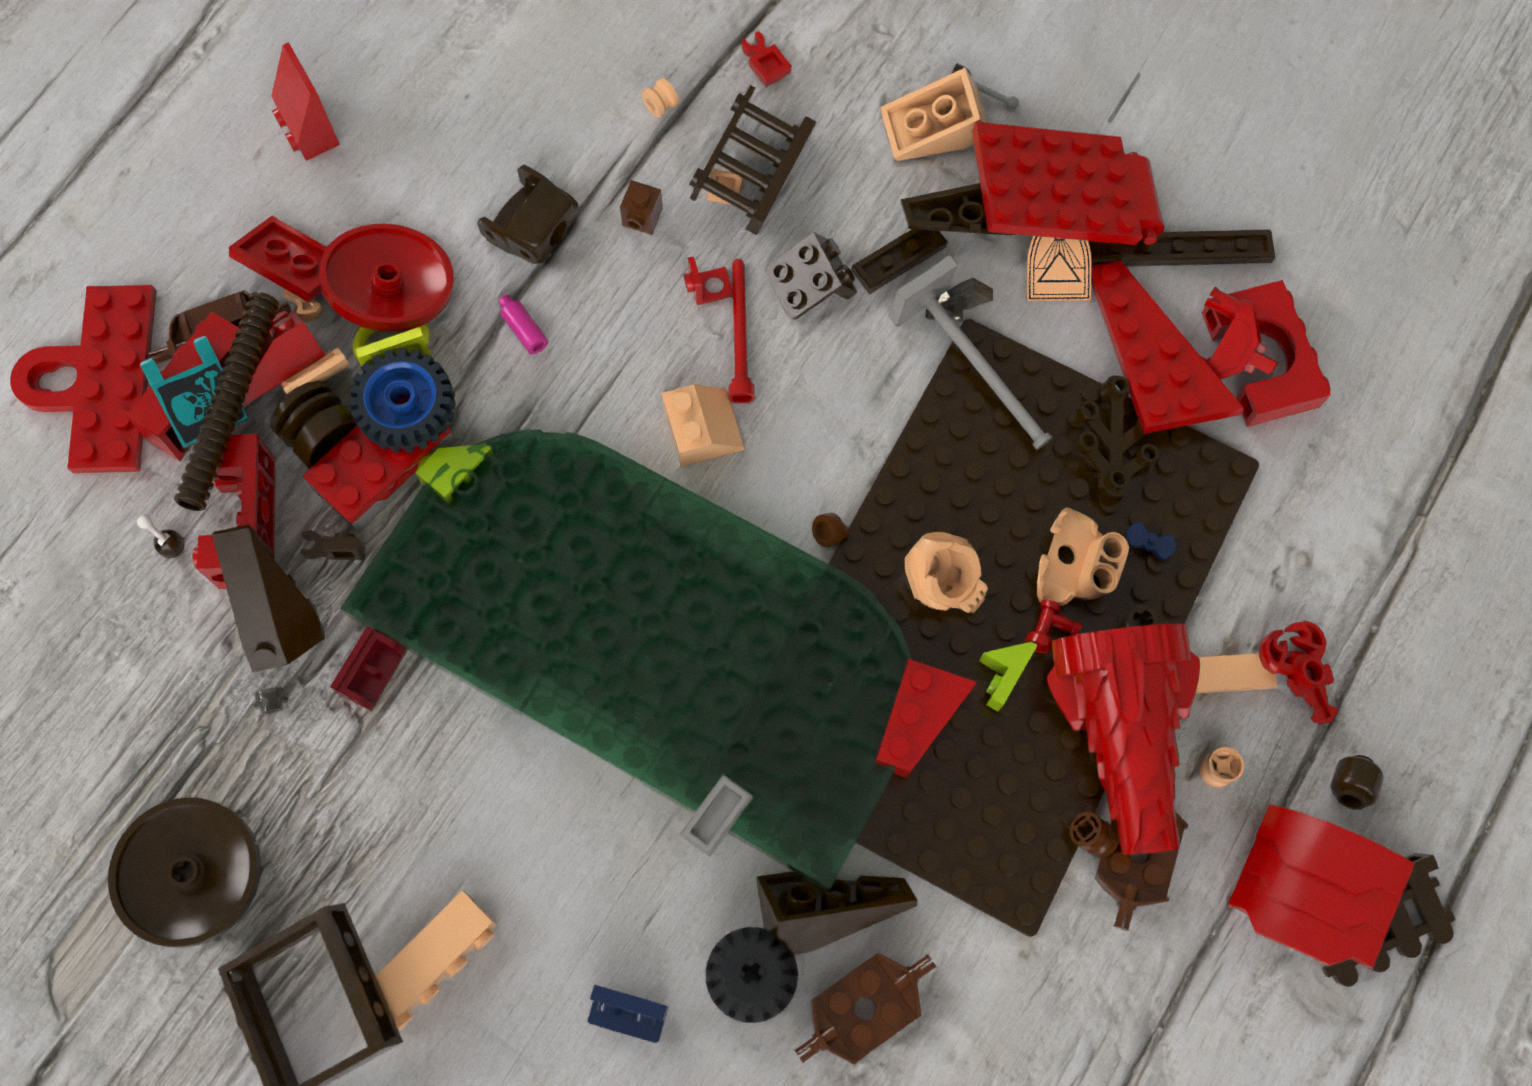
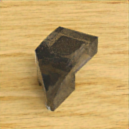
[925,277,993,321]

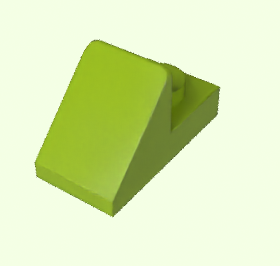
[979,642,1038,711]

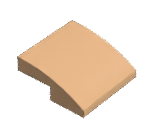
[280,348,350,396]

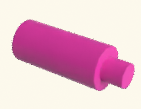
[498,295,549,355]

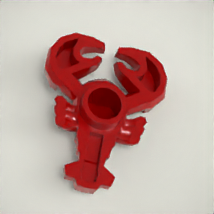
[1259,621,1338,725]

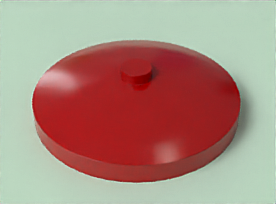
[319,224,454,331]

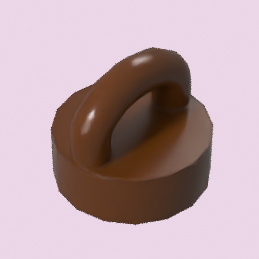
[812,512,850,547]

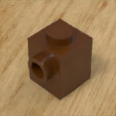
[620,180,663,235]

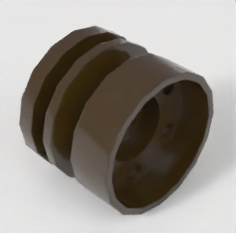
[270,381,357,469]

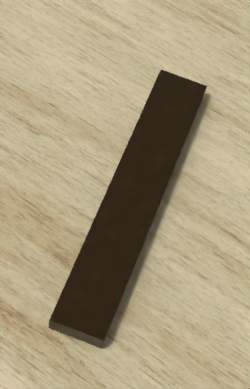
[1088,229,1275,266]

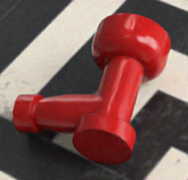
[1024,600,1082,654]

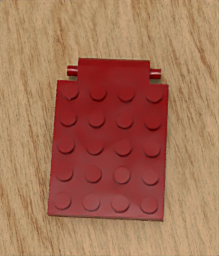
[972,122,1164,245]

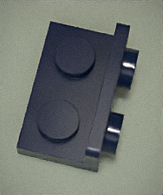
[587,984,669,1043]

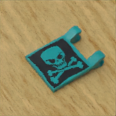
[140,336,249,449]

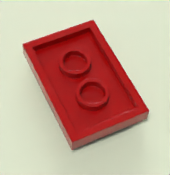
[229,216,327,303]

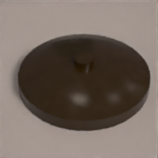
[108,797,261,948]

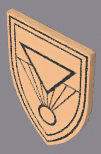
[1026,236,1091,301]

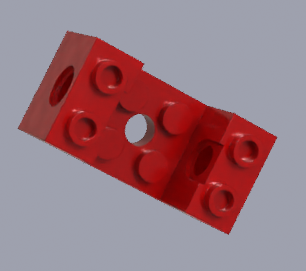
[193,433,276,589]

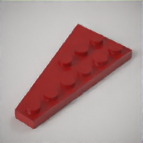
[1091,260,1244,434]

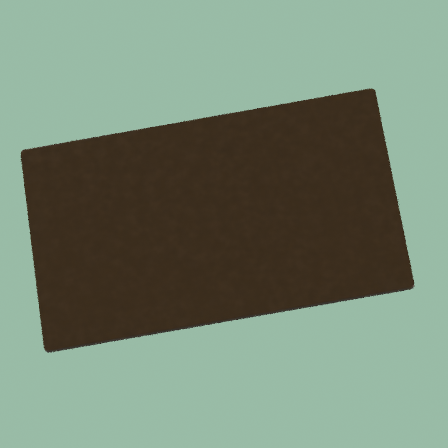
[719,319,1259,937]

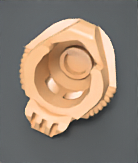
[904,532,988,613]

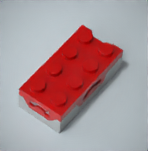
[302,396,456,533]

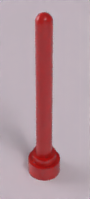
[728,259,755,404]

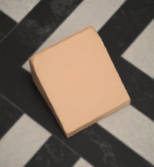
[707,168,744,204]

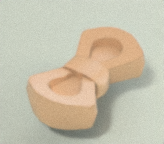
[284,289,323,322]

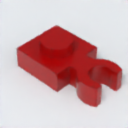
[742,31,792,87]

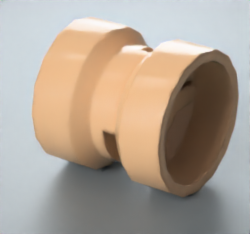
[1199,747,1244,788]

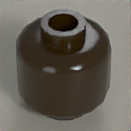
[1330,755,1384,810]

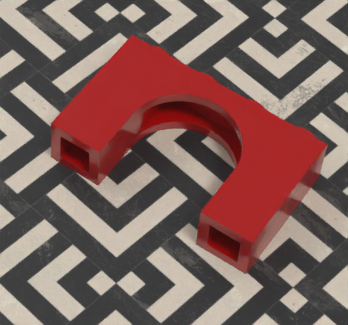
[1201,280,1331,427]

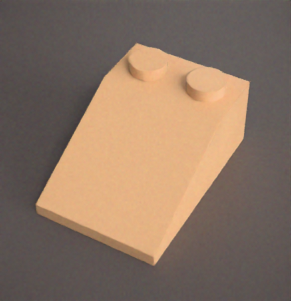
[880,68,988,161]

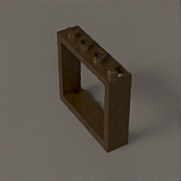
[218,903,403,1086]

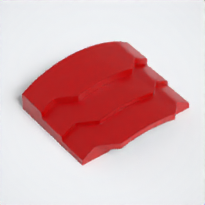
[1228,805,1414,969]

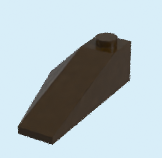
[901,183,1016,235]
[212,524,325,673]
[756,871,918,955]

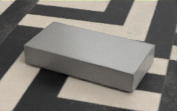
[679,775,753,858]

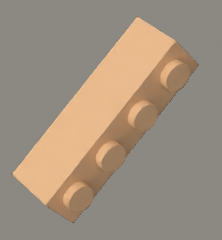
[376,891,497,1032]

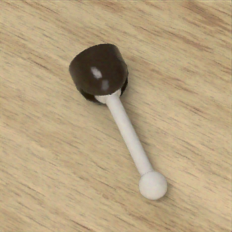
[137,515,185,558]

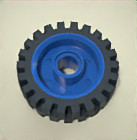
[349,348,456,453]

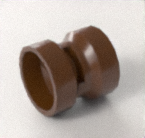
[1069,812,1119,858]

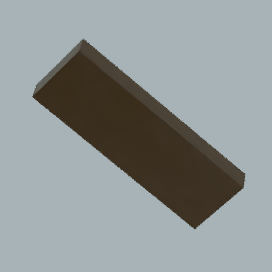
[851,229,948,294]

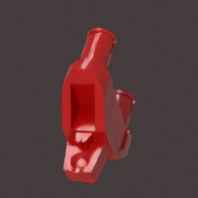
[1202,287,1279,380]

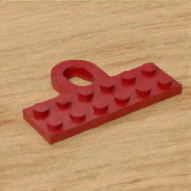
[10,285,156,473]

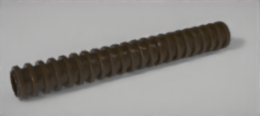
[174,292,280,511]

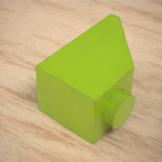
[415,444,496,508]

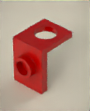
[683,256,733,305]

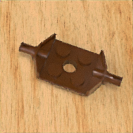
[149,290,292,365]
[1095,812,1189,931]
[794,953,937,1065]

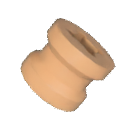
[641,78,680,118]

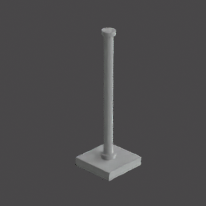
[889,256,1053,450]

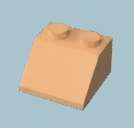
[662,384,745,467]

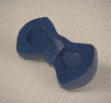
[1125,522,1176,561]

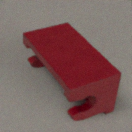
[330,626,407,711]

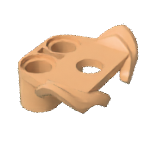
[1037,507,1129,606]

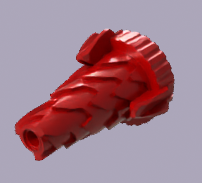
[1047,624,1201,855]

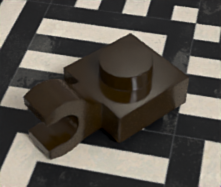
[300,530,366,560]

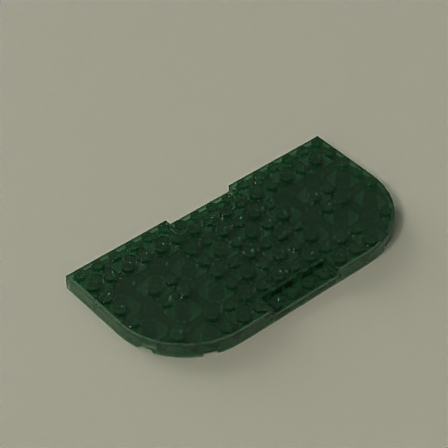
[340,429,912,891]

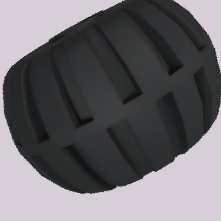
[705,927,798,1023]

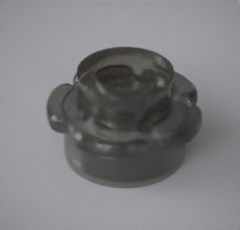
[253,687,289,714]

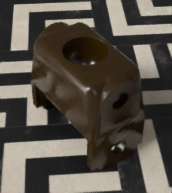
[477,164,579,264]

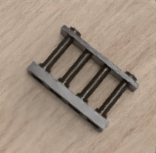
[689,85,816,235]

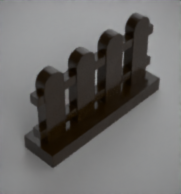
[1322,853,1456,987]

